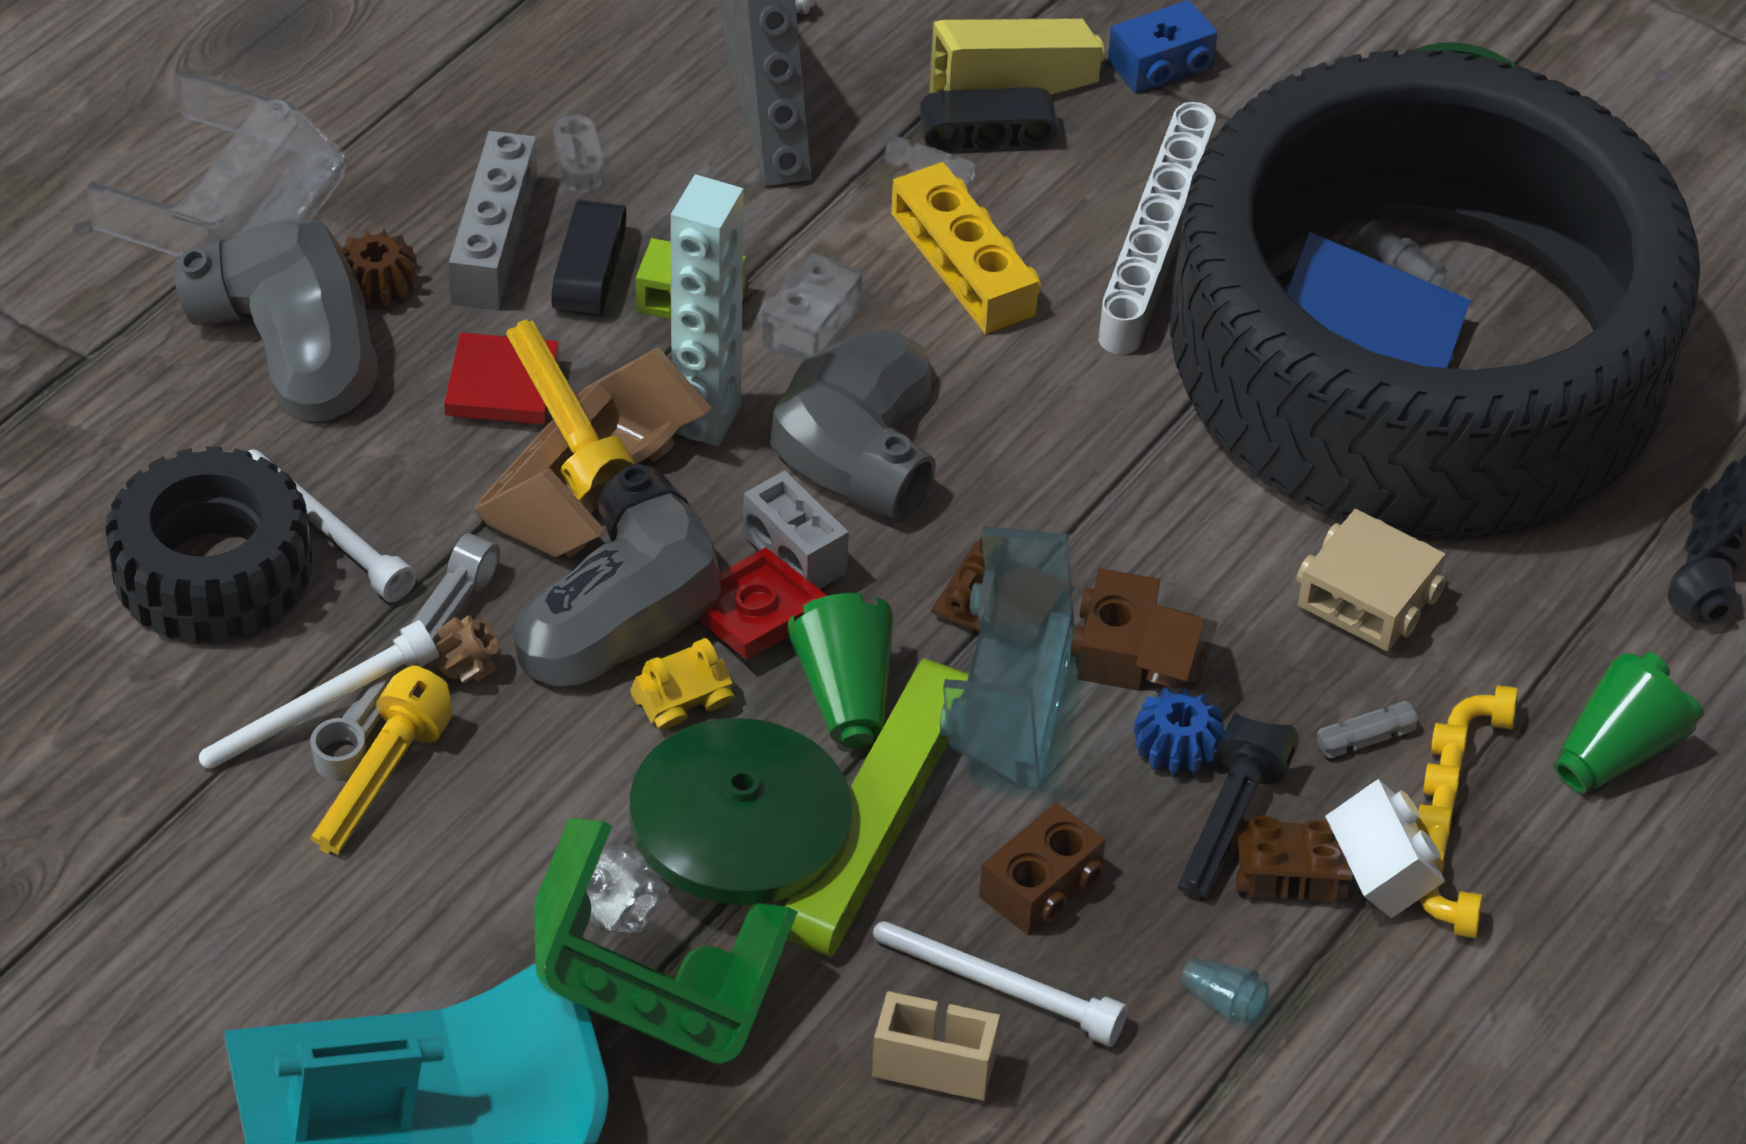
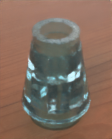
[1181,956,1269,1023]

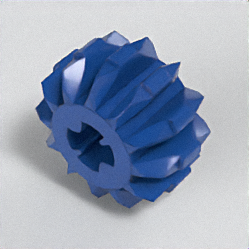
[1133,686,1225,778]

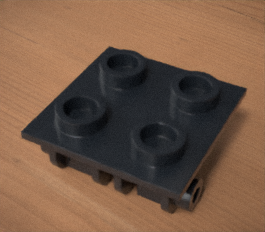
[1684,455,1746,573]

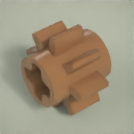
[435,615,500,684]

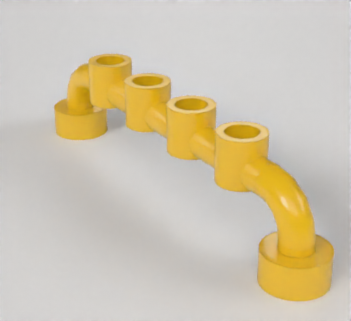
[1416,685,1518,938]

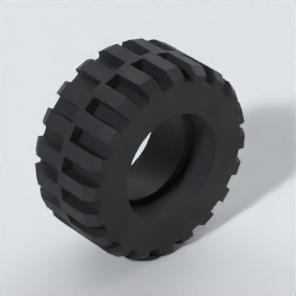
[105,446,313,644]

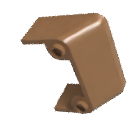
[473,347,712,558]

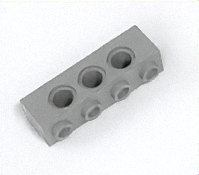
[449,131,537,310]

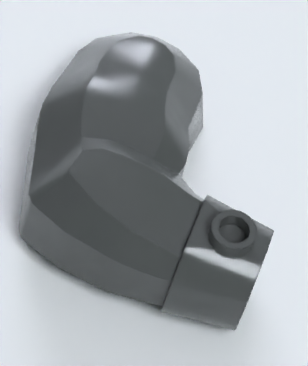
[174,220,379,422]
[770,330,936,522]

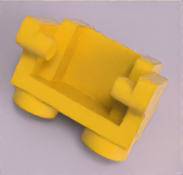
[630,638,735,731]

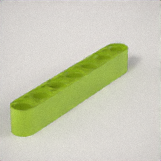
[785,658,975,958]

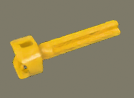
[506,319,636,504]
[311,665,452,855]

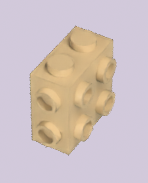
[1296,509,1446,652]

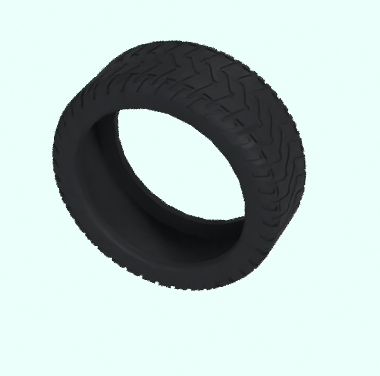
[1170,49,1701,539]

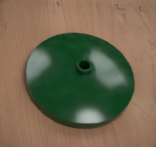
[629,718,852,905]

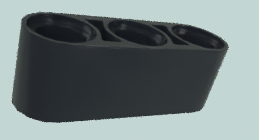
[920,87,1059,154]
[551,199,627,315]

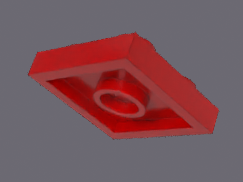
[698,547,827,660]

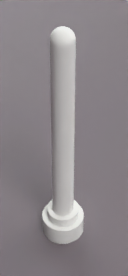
[249,449,416,602]
[199,620,439,769]
[873,921,1128,1047]

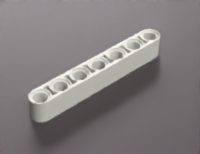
[1098,102,1216,355]

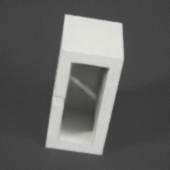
[1326,779,1445,918]

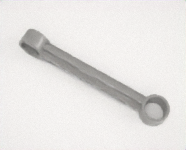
[310,533,500,781]

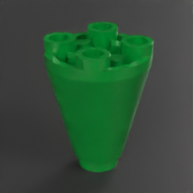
[1554,652,1704,794]

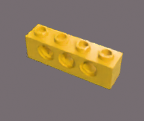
[891,162,1041,335]

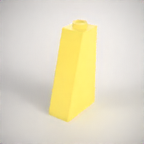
[929,19,1105,94]

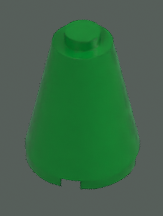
[788,593,894,749]

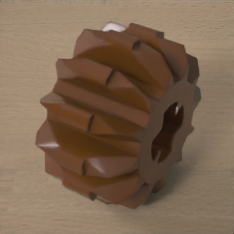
[342,229,417,310]

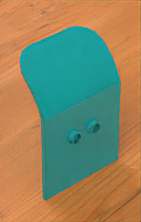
[224,963,609,1144]

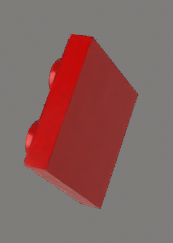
[444,332,559,425]

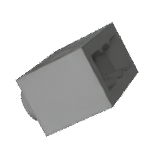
[743,470,849,589]

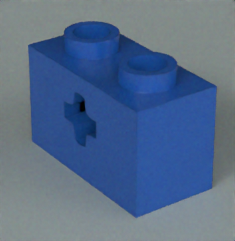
[1107,0,1218,94]

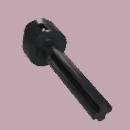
[1178,712,1300,901]

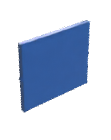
[1284,232,1471,368]

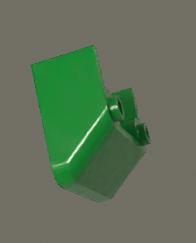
[534,818,798,1063]

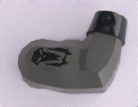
[513,464,722,686]

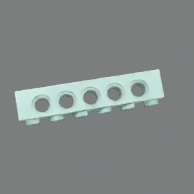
[671,174,744,447]

